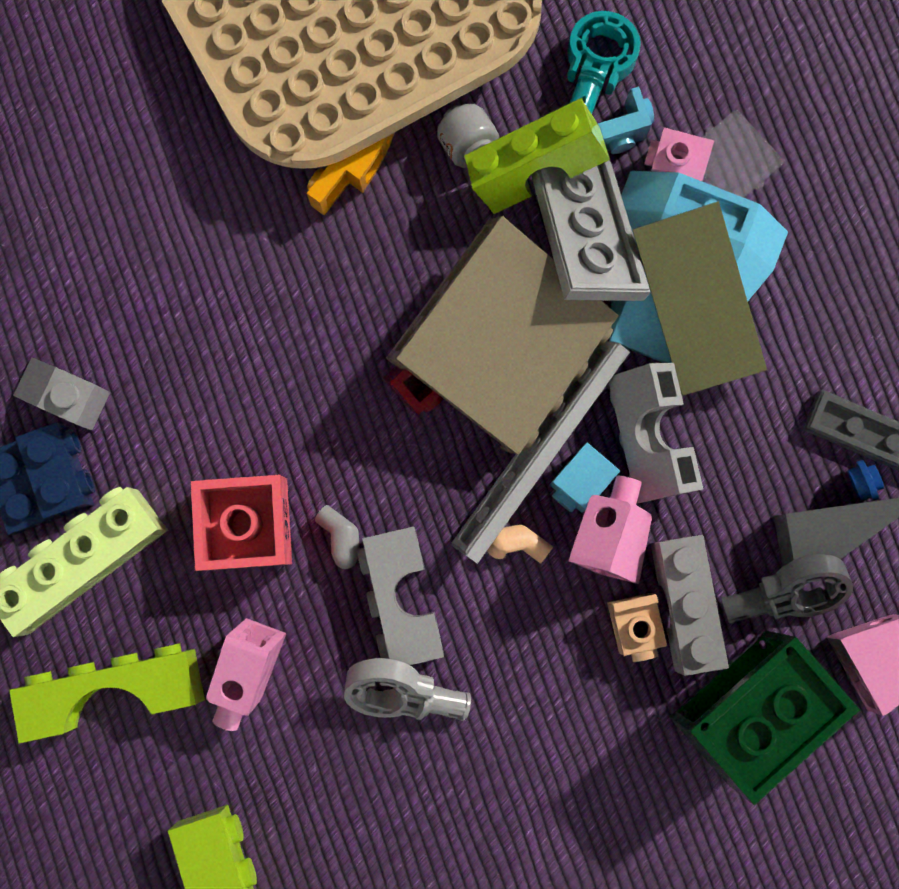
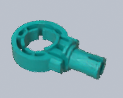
[567,11,641,114]

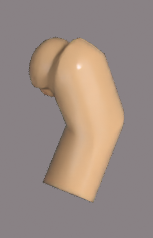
[487,525,553,564]

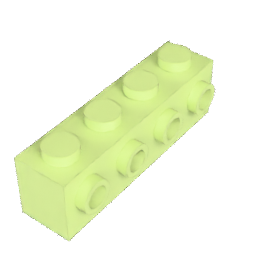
[0,487,168,637]

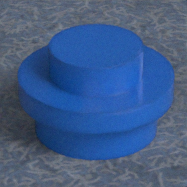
[847,460,884,502]

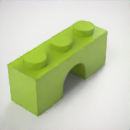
[464,98,610,214]

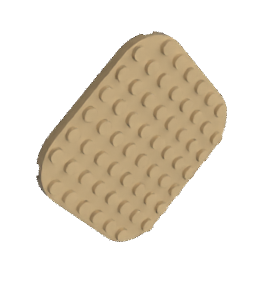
[161,0,542,169]

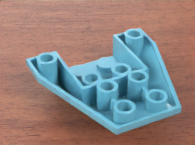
[609,171,788,363]

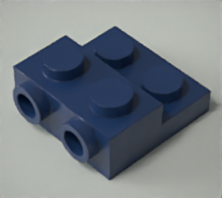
[0,422,95,535]

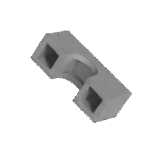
[609,363,703,504]
[357,527,444,665]
[650,535,729,676]

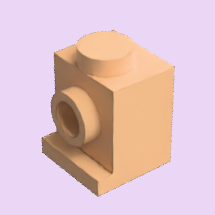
[607,593,667,662]

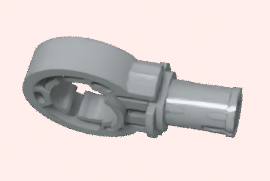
[344,658,471,721]

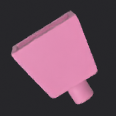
[569,475,652,584]
[827,614,899,716]
[206,618,286,731]

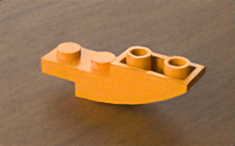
[307,132,395,215]

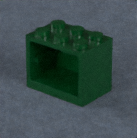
[669,631,860,806]

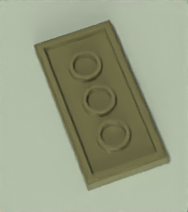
[632,201,767,396]

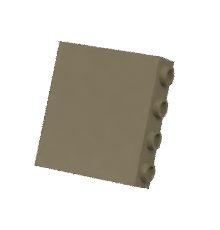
[386,216,619,455]

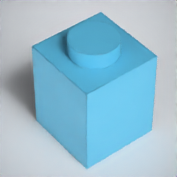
[550,442,620,513]

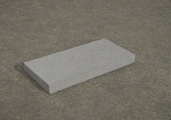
[531,154,650,301]

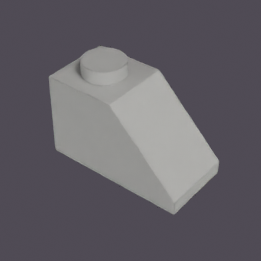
[13,358,110,430]

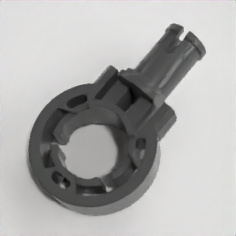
[721,554,853,624]

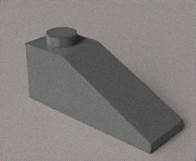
[774,498,899,567]

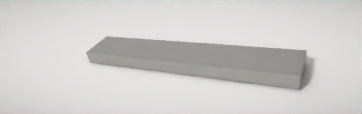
[451,341,630,564]

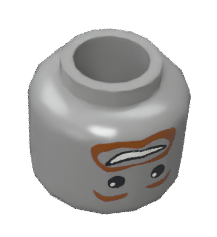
[437,104,499,168]

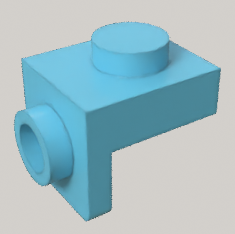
[598,87,654,154]

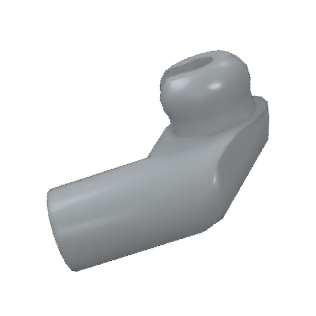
[315,505,360,569]

